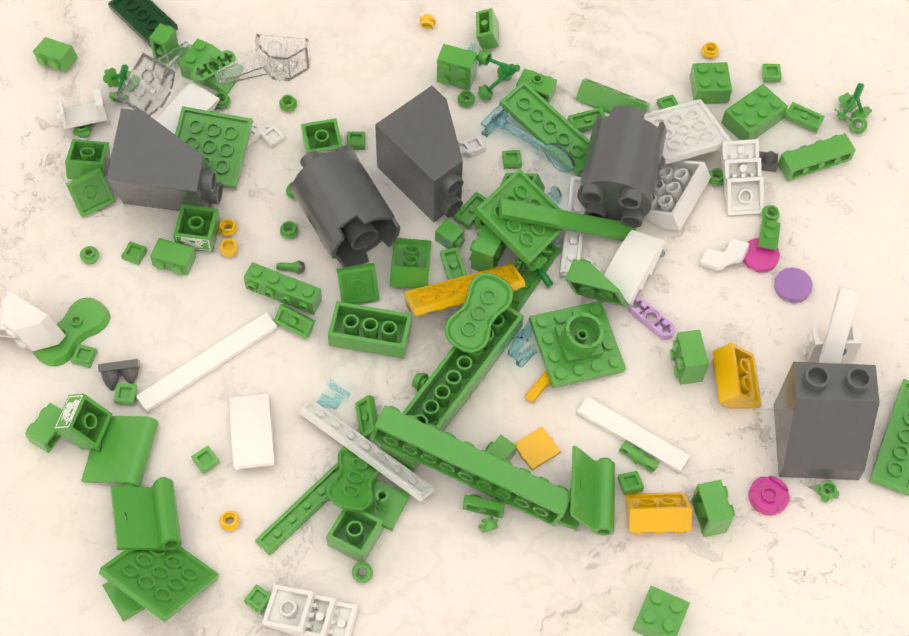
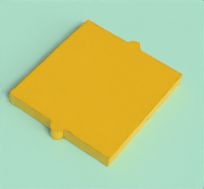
[514,427,561,470]

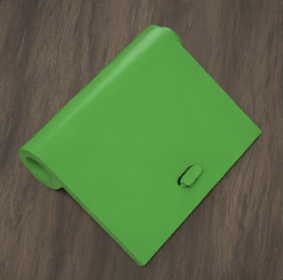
[81,416,159,487]
[570,446,615,535]
[110,477,182,551]

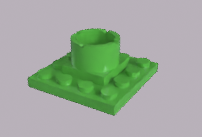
[528,301,626,388]

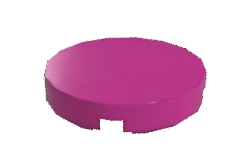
[743,238,780,273]
[748,476,790,516]

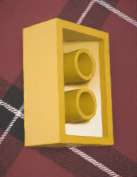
[713,343,762,409]
[625,492,692,534]

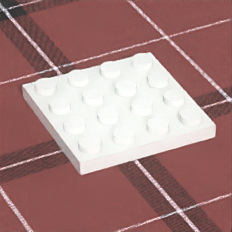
[644,99,731,165]

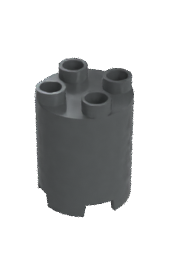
[577,105,667,228]
[290,145,400,268]

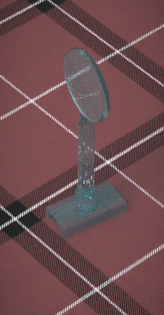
[481,105,575,173]

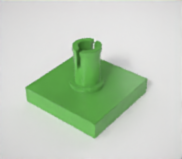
[65,168,115,217]
[336,263,380,304]
[364,478,410,531]
[102,581,146,622]

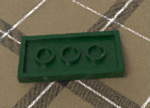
[108,0,178,47]

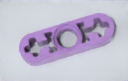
[628,297,675,340]

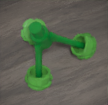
[477,49,520,100]

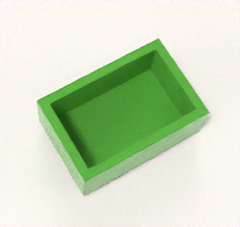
[721,84,788,140]

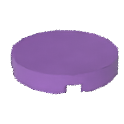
[774,267,813,303]

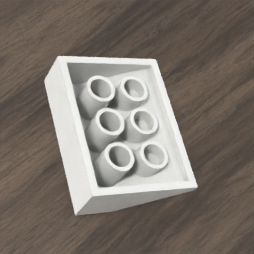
[644,160,711,231]

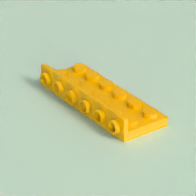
[404,263,525,316]

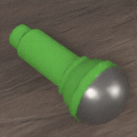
[276,261,305,274]

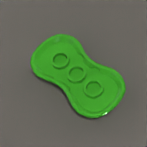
[445,272,513,353]
[32,298,110,366]
[326,447,380,512]

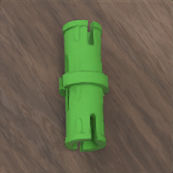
[619,441,659,473]

